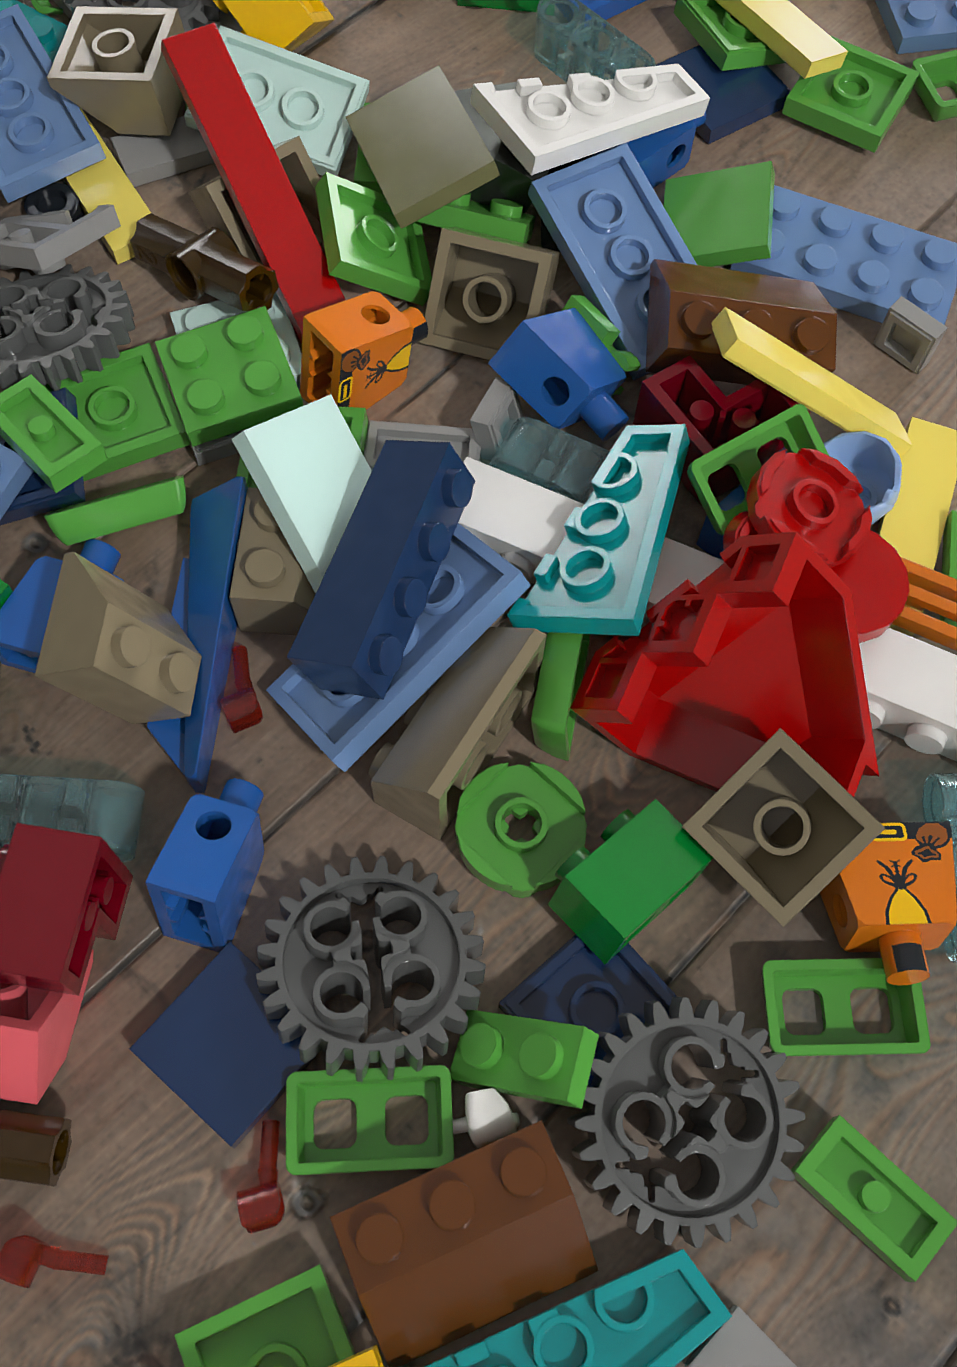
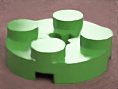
[455,762,587,898]

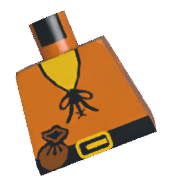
[300,291,428,410]
[820,821,957,985]

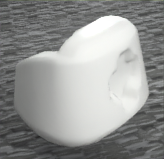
[453,1088,520,1149]

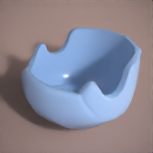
[823,431,902,525]

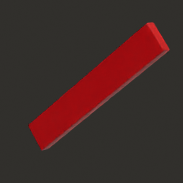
[161,22,346,345]

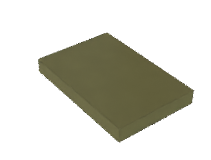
[346,65,500,229]

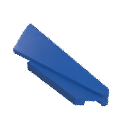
[147,476,248,794]

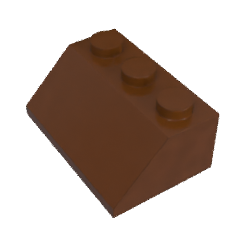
[646,259,837,385]
[330,1120,599,1367]

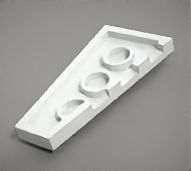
[470,64,710,175]

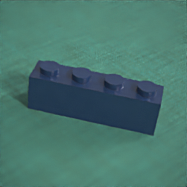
[287,440,476,700]

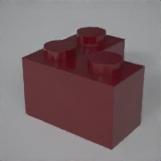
[633,355,811,506]
[0,823,133,996]

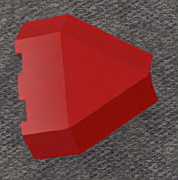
[570,531,879,797]

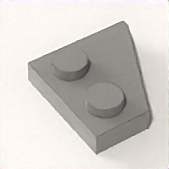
[0,204,121,275]

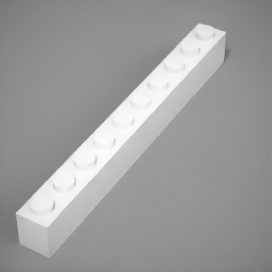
[458,457,957,761]

